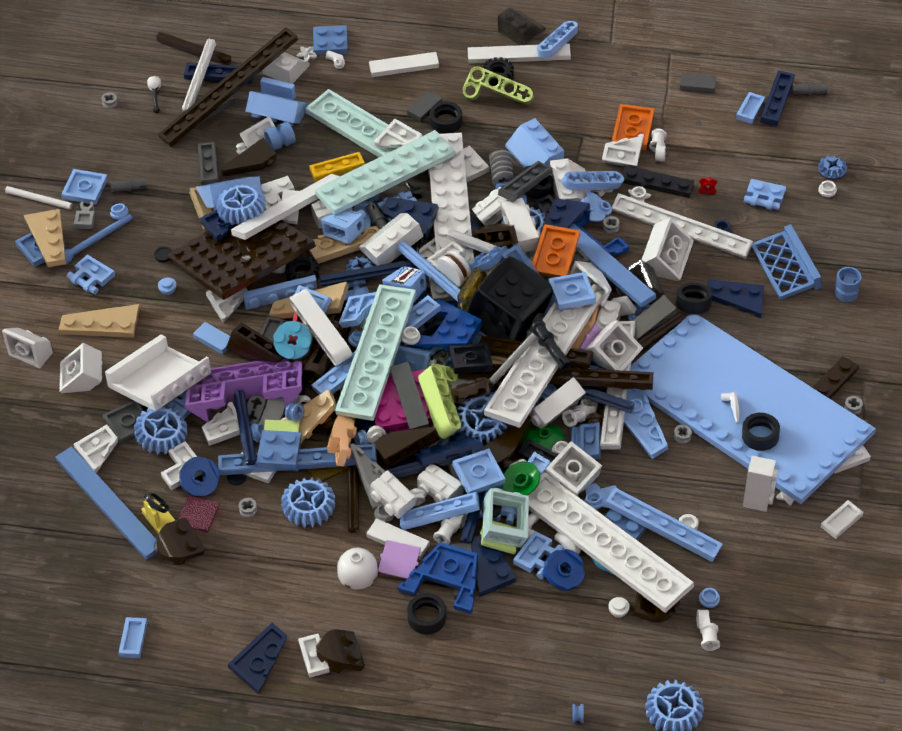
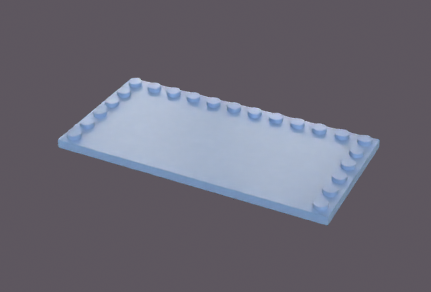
[630,314,876,504]

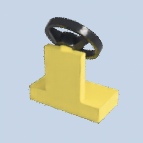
[141,491,175,534]

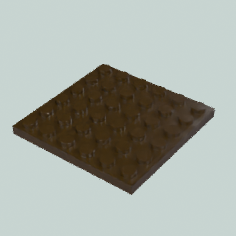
[167,209,316,300]

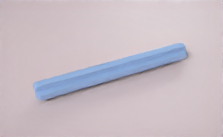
[398,241,466,302]

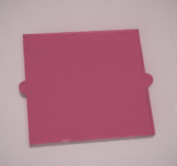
[178,496,220,533]

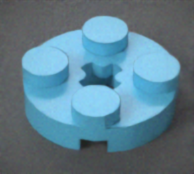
[273,321,312,359]

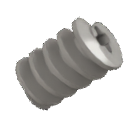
[489,150,514,187]

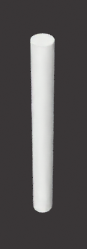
[5,186,73,210]

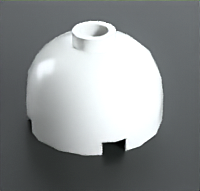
[337,548,378,590]

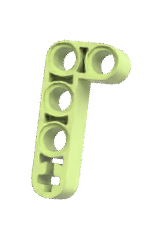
[463,66,534,105]
[418,364,461,439]

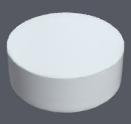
[679,514,699,530]

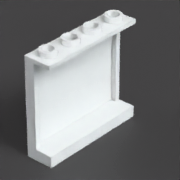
[105,335,211,411]

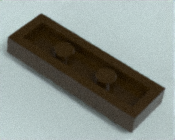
[812,356,859,399]

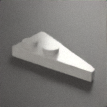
[349,443,385,510]

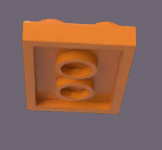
[612,104,655,150]
[532,224,581,278]

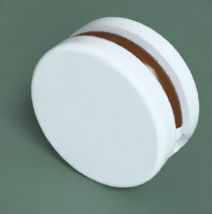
[437,251,472,287]

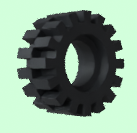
[483,57,514,86]
[285,254,320,282]

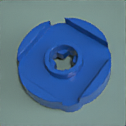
[179,456,220,497]
[543,549,585,592]

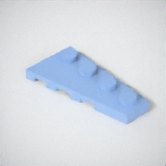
[624,389,668,459]

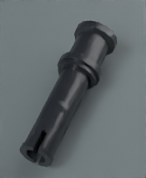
[530,320,572,371]

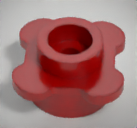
[699,177,717,195]

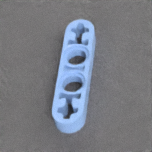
[537,21,578,58]
[561,171,624,190]

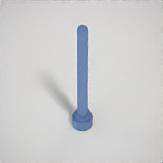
[64,214,133,265]

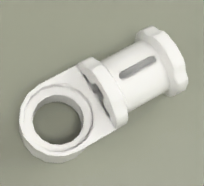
[649,129,667,162]
[562,398,598,427]
[433,513,468,544]
[696,610,720,651]

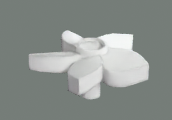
[297,47,317,62]

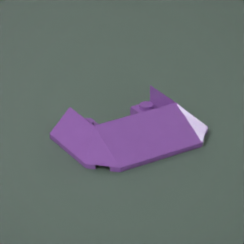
[185,358,302,423]

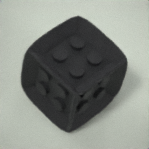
[467,256,553,341]

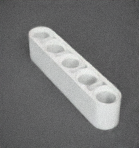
[289,289,353,366]

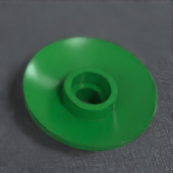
[525,423,564,451]
[502,461,540,496]

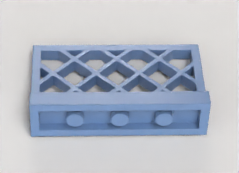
[751,224,822,300]

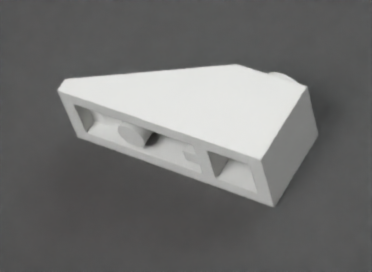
[569,261,612,306]

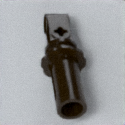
[302,300,351,385]

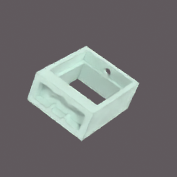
[482,488,529,548]

